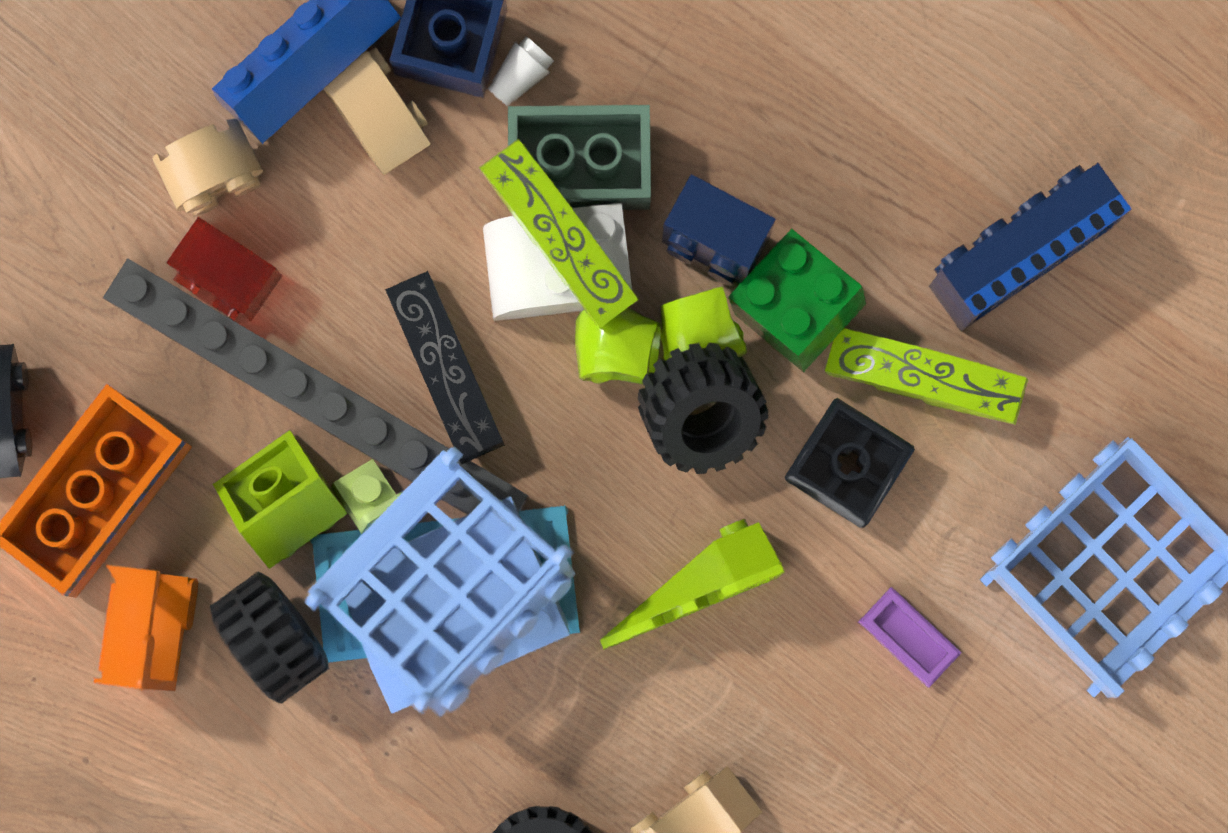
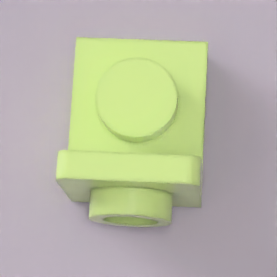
[331,459,402,534]

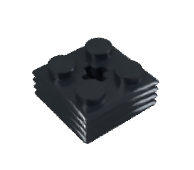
[785,398,915,528]

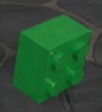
[728,228,866,373]

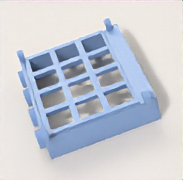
[980,437,1228,698]
[305,447,575,717]

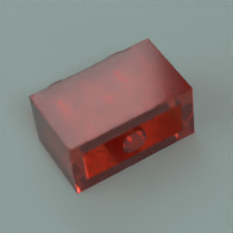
[166,217,282,322]

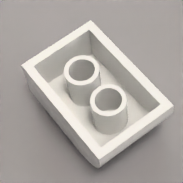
[483,203,632,321]

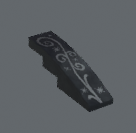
[385,271,505,465]

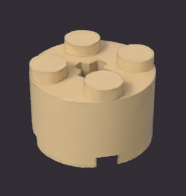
[152,119,263,217]

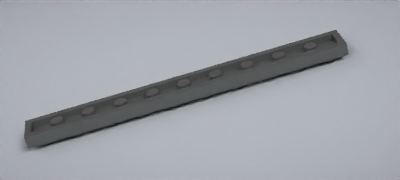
[103,258,529,515]

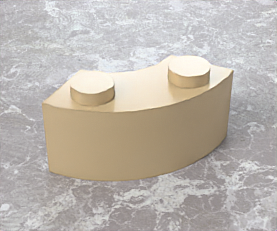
[324,48,430,175]
[630,766,762,833]

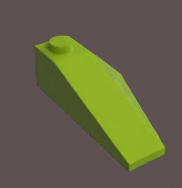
[600,519,785,650]

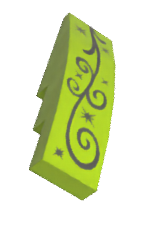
[479,139,638,328]
[824,328,1028,425]

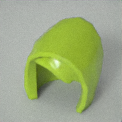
[661,287,747,361]
[575,308,661,384]

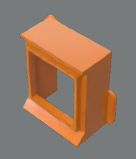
[94,565,198,691]

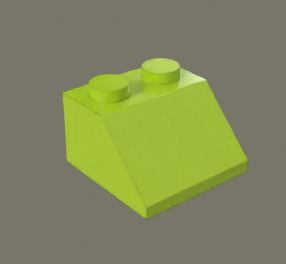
[213,430,348,569]

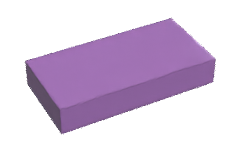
[858,587,961,688]

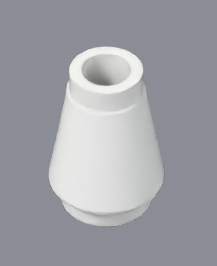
[487,36,554,106]

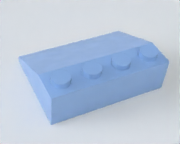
[345,496,570,713]

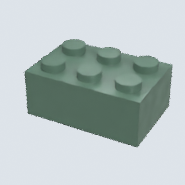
[508,105,651,210]

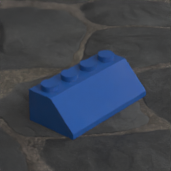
[212,0,401,144]

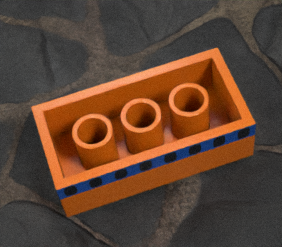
[0,384,192,598]

